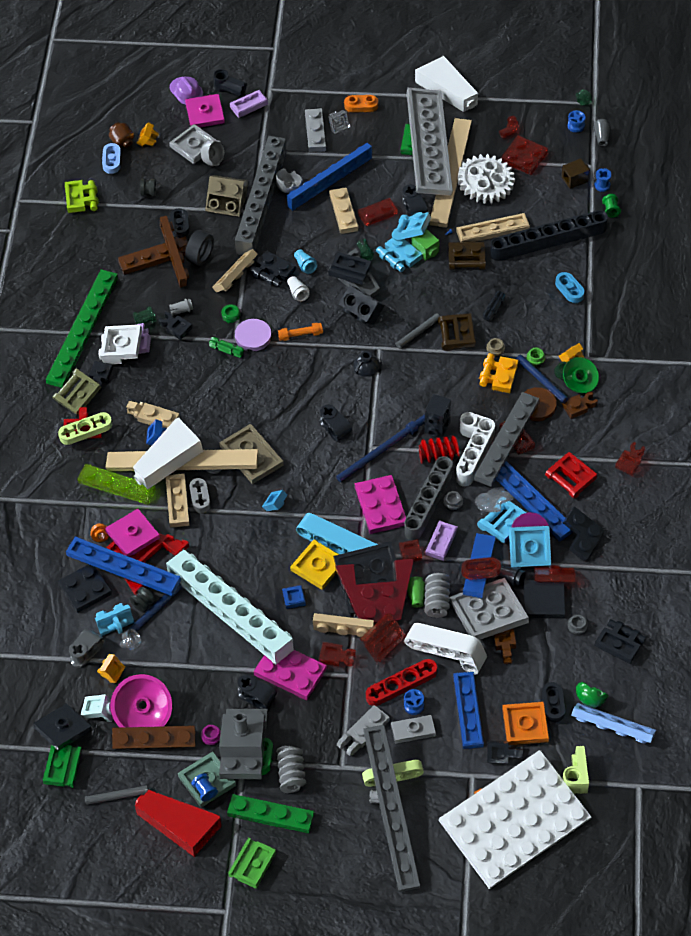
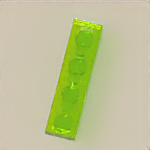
[77,464,156,505]

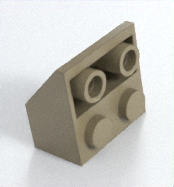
[205,175,248,217]

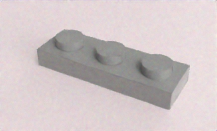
[305,108,326,152]

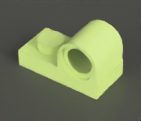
[563,746,589,794]

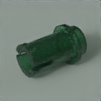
[357,239,374,261]

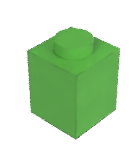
[412,229,439,261]

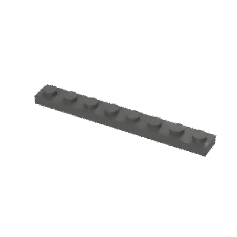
[363,725,420,892]

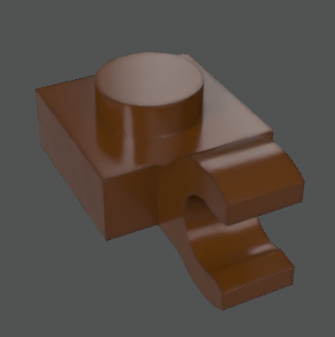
[494,628,516,664]

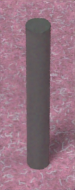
[396,313,440,349]
[85,785,148,805]

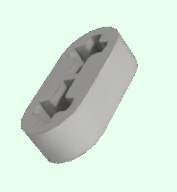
[189,478,210,513]

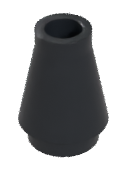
[495,565,526,587]

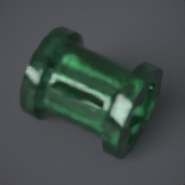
[133,306,156,325]

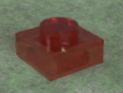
[399,539,422,561]

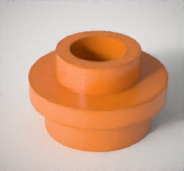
[91,523,109,542]

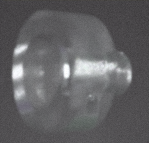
[120,629,141,650]

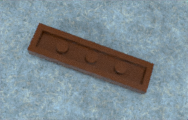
[160,216,189,288]
[118,237,188,275]
[112,725,196,749]

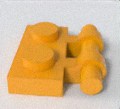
[479,353,518,393]

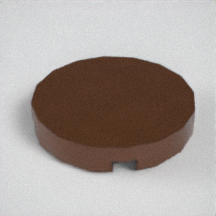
[524,387,556,421]

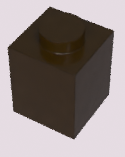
[561,158,590,189]

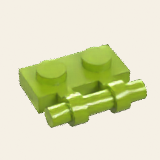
[65,180,99,213]

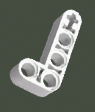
[456,412,495,486]
[404,623,487,675]

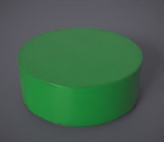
[221,305,240,323]

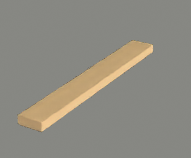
[430,118,472,227]
[106,449,259,471]

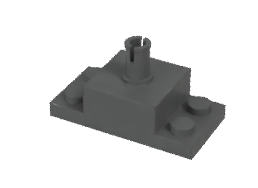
[219,709,268,779]

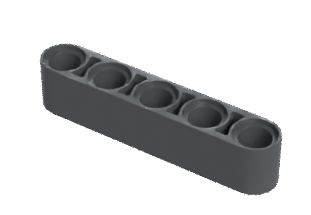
[404,456,453,541]

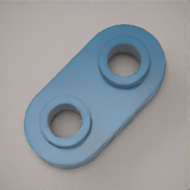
[555,272,584,303]

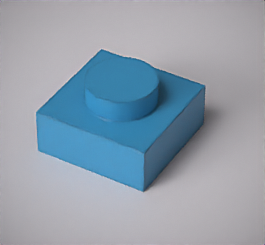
[262,490,287,511]

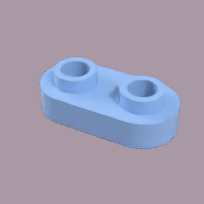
[102,143,121,174]

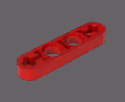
[366,659,437,706]

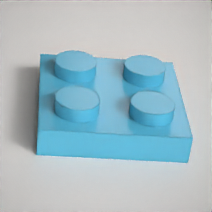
[509,526,551,567]

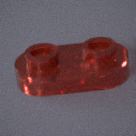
[461,557,501,580]

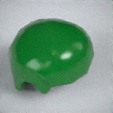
[576,682,609,708]

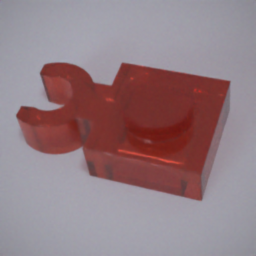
[615,442,645,475]
[319,642,356,666]

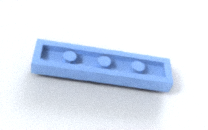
[571,703,656,743]

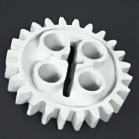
[457,154,515,204]

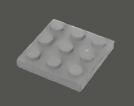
[450,578,529,640]

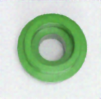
[527,348,545,365]

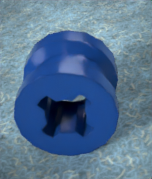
[567,110,586,133]
[404,689,424,715]

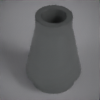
[594,119,611,146]

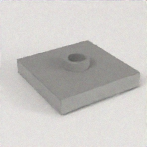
[170,124,216,164]

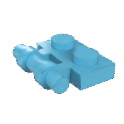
[376,238,422,272]

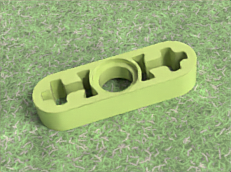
[58,412,112,445]
[362,760,424,787]

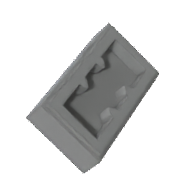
[391,715,436,744]

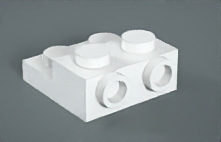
[99,325,142,364]

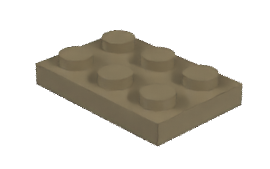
[219,424,284,484]

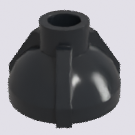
[354,351,381,377]

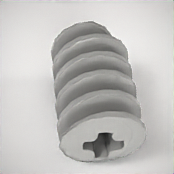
[424,573,450,618]
[276,746,306,793]

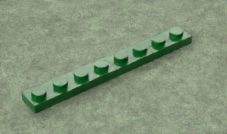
[46,270,118,388]

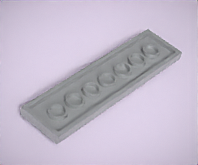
[407,88,453,196]

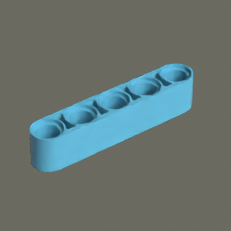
[296,513,378,554]

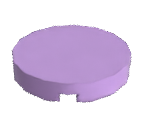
[235,319,271,351]

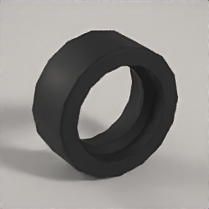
[185,230,214,266]

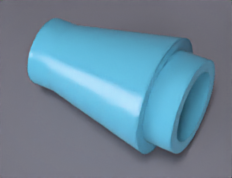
[294,250,317,274]

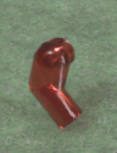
[499,116,518,138]

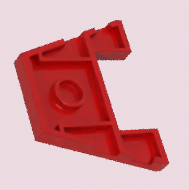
[107,533,189,595]

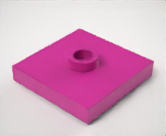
[185,94,225,127]
[105,509,160,557]

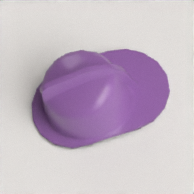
[170,77,203,105]

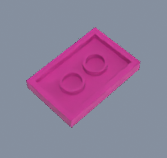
[355,475,406,534]
[254,650,327,700]

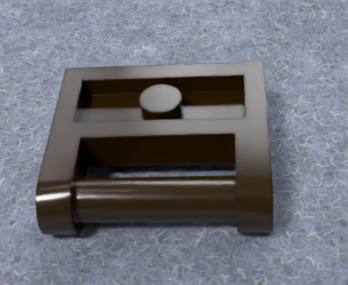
[448,242,485,270]
[438,313,475,351]

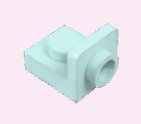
[81,695,113,722]

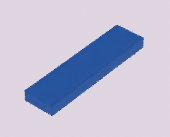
[463,533,496,598]
[453,672,484,749]

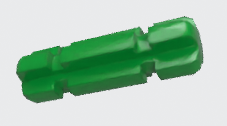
[209,337,244,358]

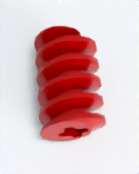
[419,436,459,464]

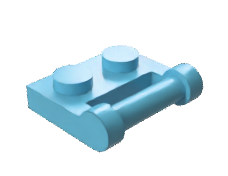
[392,212,431,240]
[477,498,526,544]

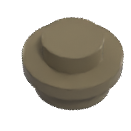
[486,338,505,356]

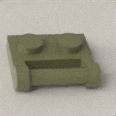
[52,369,101,416]

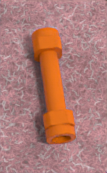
[278,323,323,341]

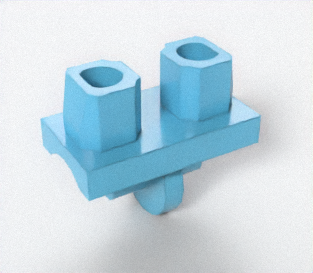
[95,603,134,636]

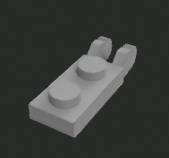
[337,705,390,756]

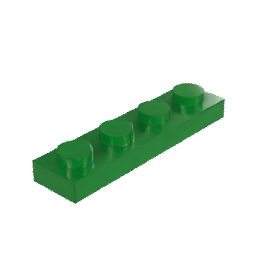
[227,794,314,834]

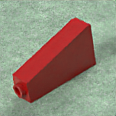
[135,790,222,857]

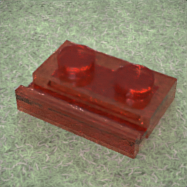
[360,613,406,662]

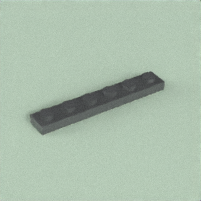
[474,392,540,487]

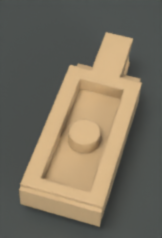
[126,401,180,428]

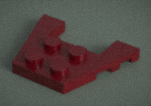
[335,559,413,623]

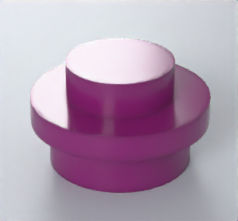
[201,725,221,745]

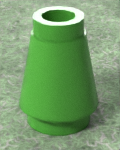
[407,576,425,608]

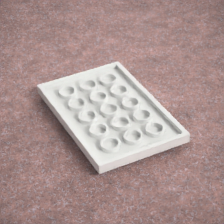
[439,750,591,889]

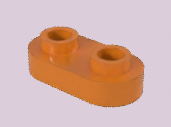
[344,95,378,112]

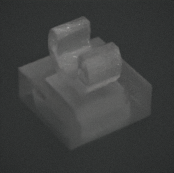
[328,110,350,134]

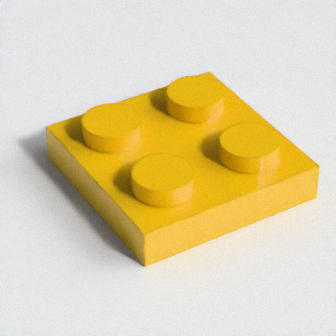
[290,540,339,590]

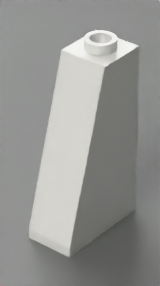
[415,56,478,112]
[133,418,203,489]

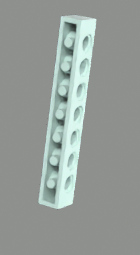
[166,550,293,664]

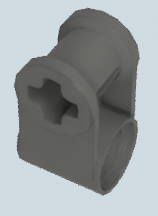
[69,628,105,668]

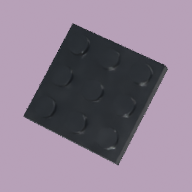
[333,541,407,614]

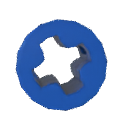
[595,169,611,192]
[191,773,218,802]

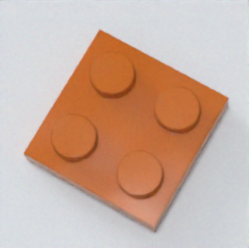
[502,702,549,745]

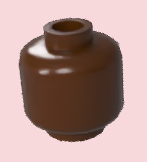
[109,122,134,148]

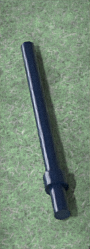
[336,414,425,482]

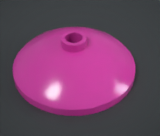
[110,674,173,727]

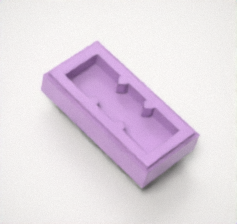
[230,90,268,118]
[425,521,458,561]

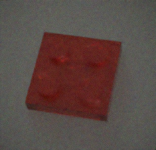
[501,135,548,175]

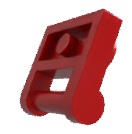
[545,452,597,499]

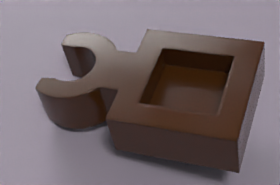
[562,392,598,419]

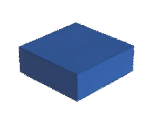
[282,585,306,609]

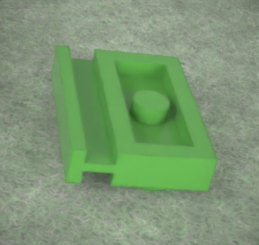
[228,837,276,889]

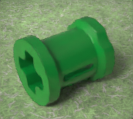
[602,194,621,218]

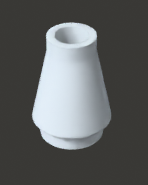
[287,276,309,302]

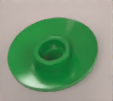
[563,357,599,394]

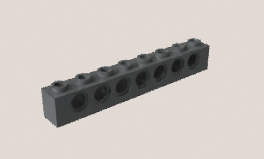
[235,136,286,255]

